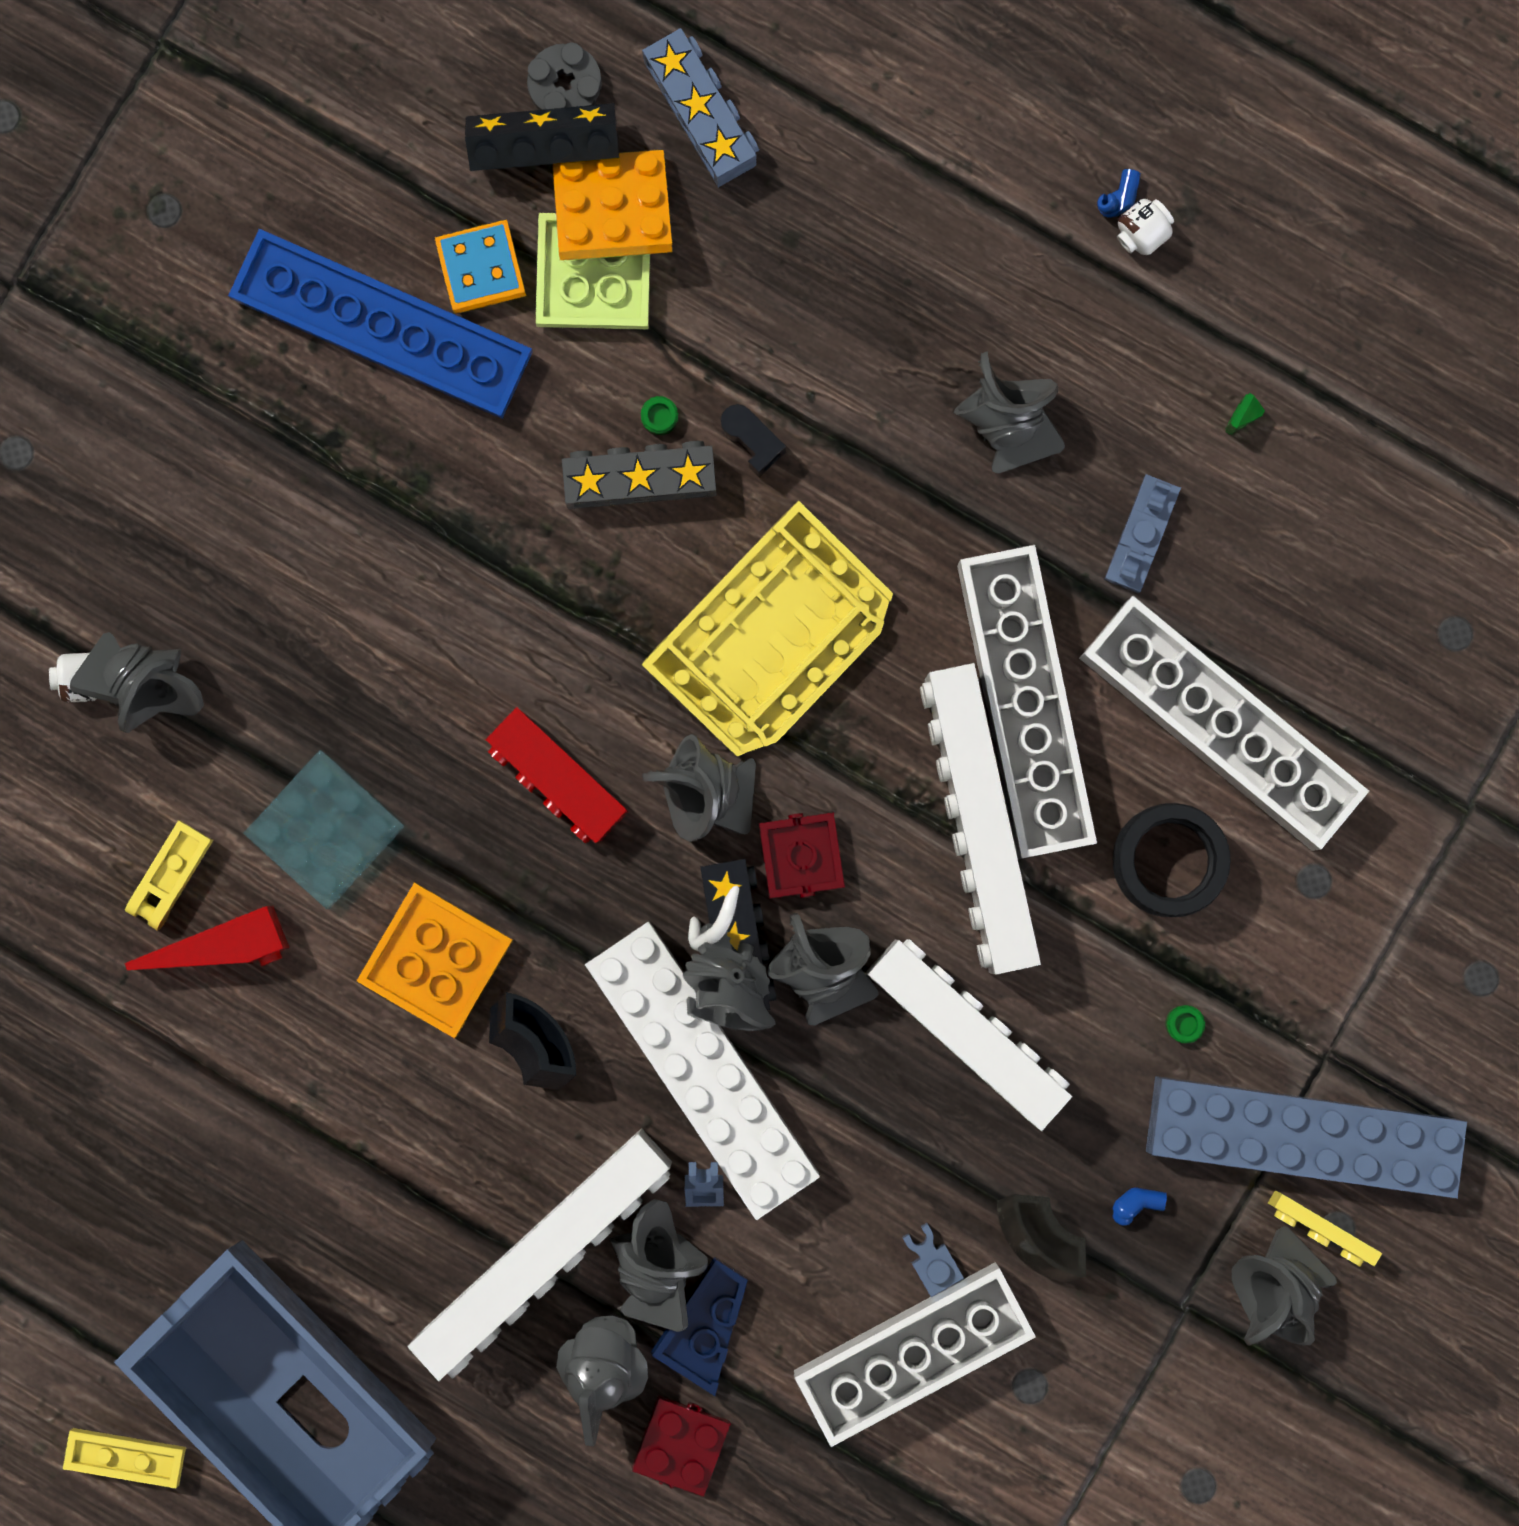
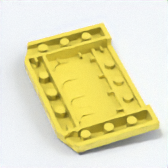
[641,501,893,756]

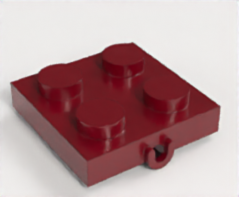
[759,812,845,898]
[632,1395,731,1497]

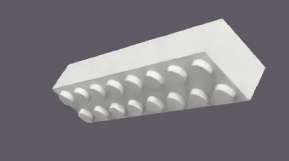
[957,545,1097,859]
[1079,596,1369,851]
[920,663,1041,975]
[585,922,820,1220]
[407,1128,672,1381]

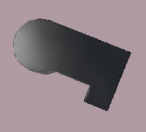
[721,404,786,478]

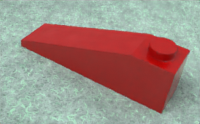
[124,906,290,970]

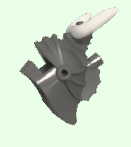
[683,886,776,1031]

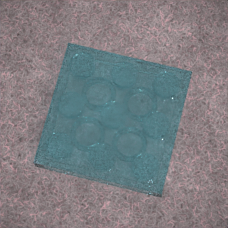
[243,750,405,909]

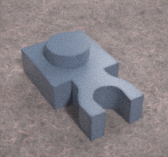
[685,1162,724,1207]
[902,1222,964,1297]

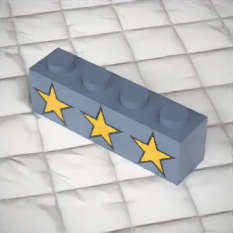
[642,28,759,188]

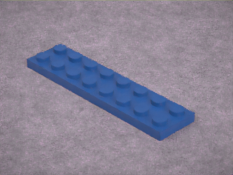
[228,229,533,419]

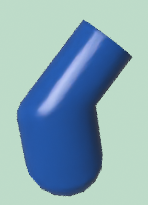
[1097,169,1141,218]
[1112,1187,1167,1226]

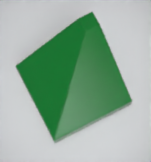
[1225,393,1265,435]

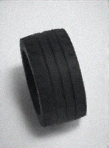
[1112,803,1231,917]

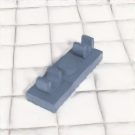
[1104,474,1181,593]

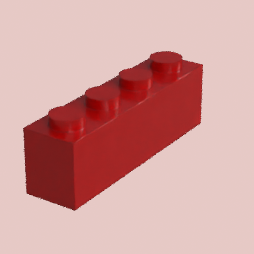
[485,706,629,844]

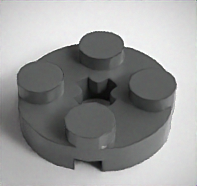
[527,43,602,110]

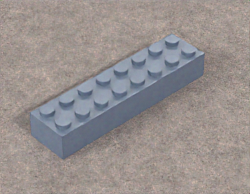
[1146,1076,1467,1199]

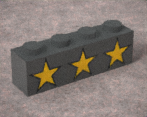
[562,441,717,509]

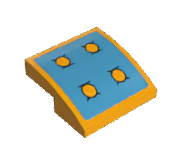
[435,219,526,314]

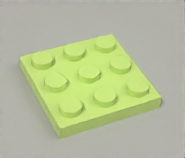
[536,213,650,329]

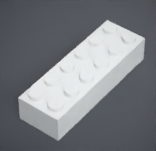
[866,939,1073,1131]
[794,1262,1036,1447]

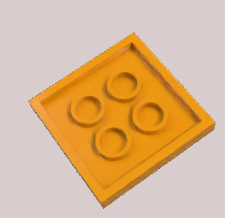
[553,150,673,260]
[357,883,513,1039]

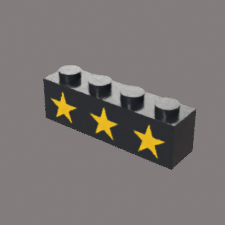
[465,103,619,171]
[700,859,777,1010]

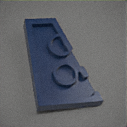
[651,1257,748,1396]

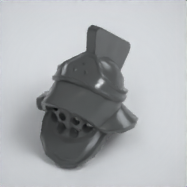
[954,351,1065,474]
[70,632,204,733]
[642,734,756,842]
[768,913,878,1026]
[610,1199,708,1332]
[1232,1226,1337,1346]
[556,1315,648,1447]

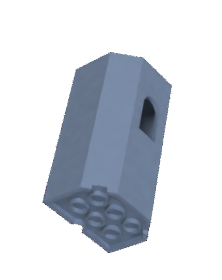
[114,1240,436,1526]

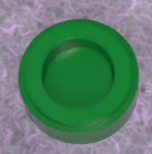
[641,396,678,435]
[1165,1005,1205,1043]

